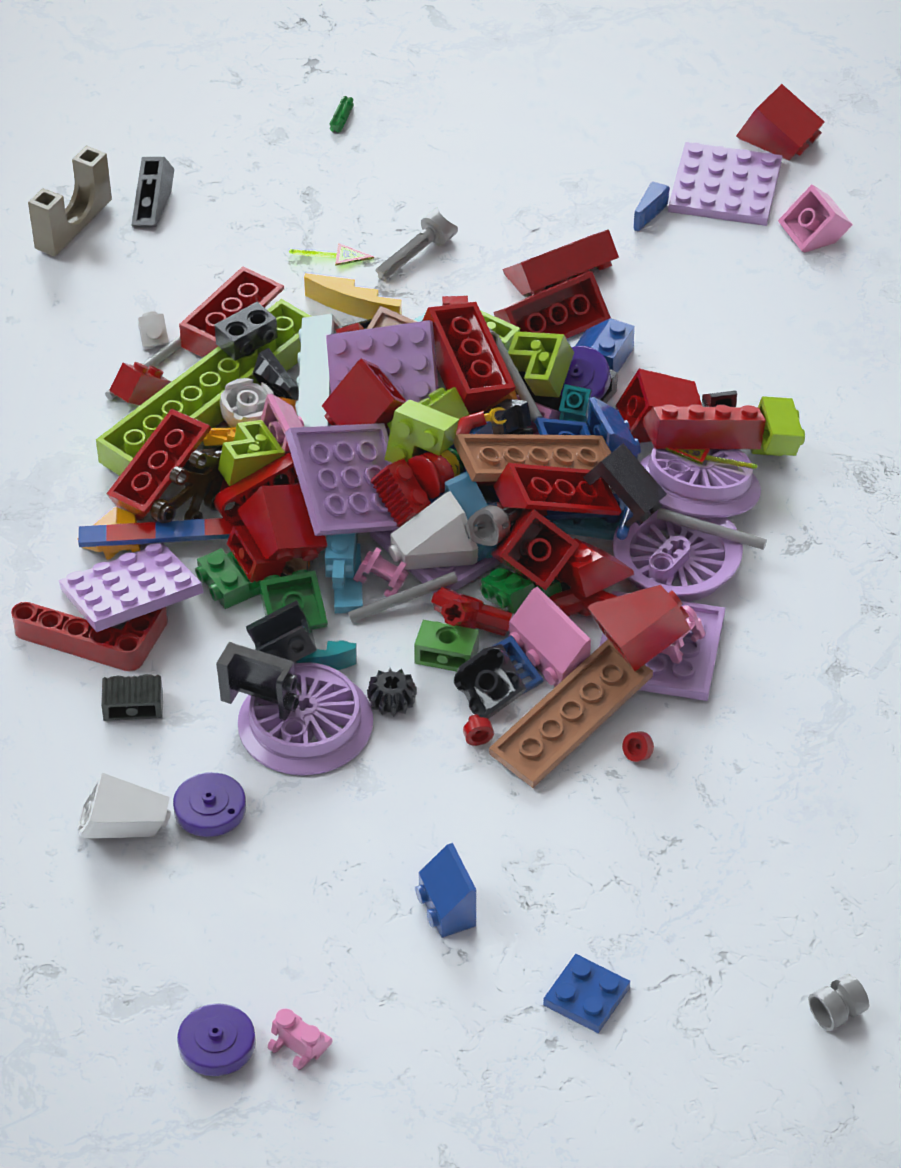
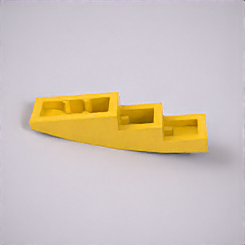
[304,273,402,320]

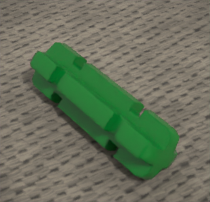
[329,95,354,133]

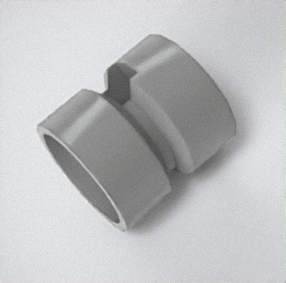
[808,973,870,1031]

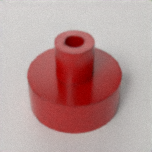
[463,714,494,746]
[622,731,654,762]

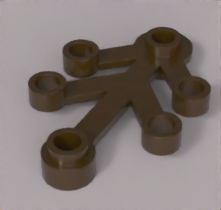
[150,450,224,523]

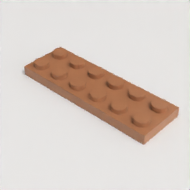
[453,434,611,482]
[489,639,653,788]

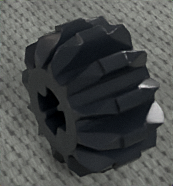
[367,667,417,717]

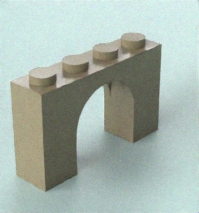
[28,145,112,257]

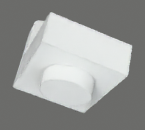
[138,311,169,350]

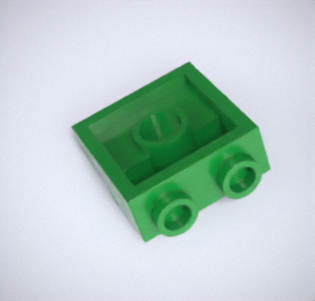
[195,548,260,609]
[480,568,562,614]
[259,569,328,630]

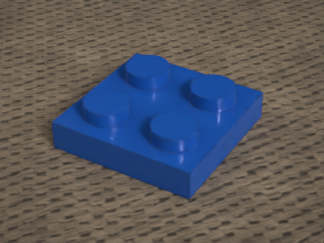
[543,953,631,1034]

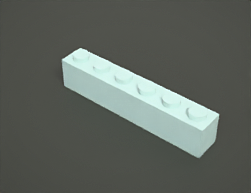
[295,314,342,427]

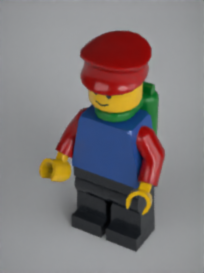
[407,399,533,499]

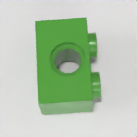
[414,619,479,672]

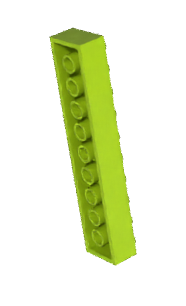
[96,298,312,476]

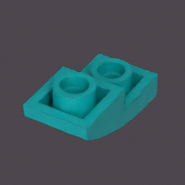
[559,384,592,424]
[296,640,357,670]

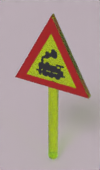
[289,243,374,266]
[666,448,758,469]

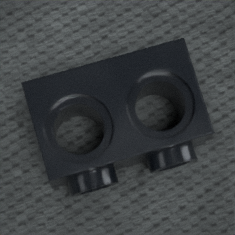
[215,302,278,361]

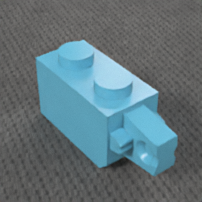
[325,533,357,589]

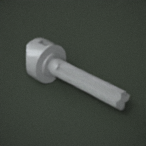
[375,207,458,280]
[466,505,535,546]

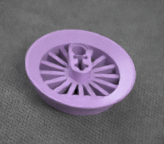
[640,448,761,518]
[613,506,743,602]
[238,663,373,775]

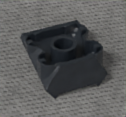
[252,348,299,400]
[454,644,526,719]

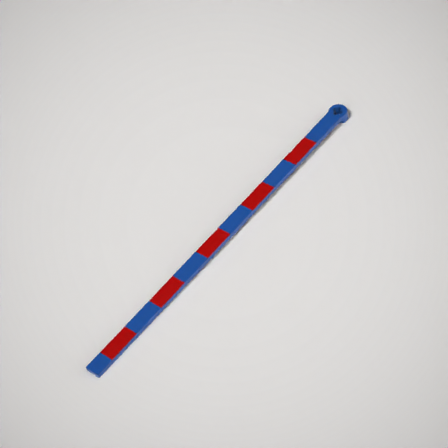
[78,494,625,548]

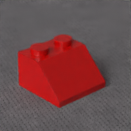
[557,538,634,598]

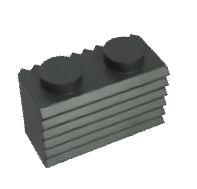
[101,674,163,721]

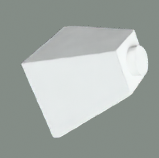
[389,491,478,570]
[77,772,171,838]

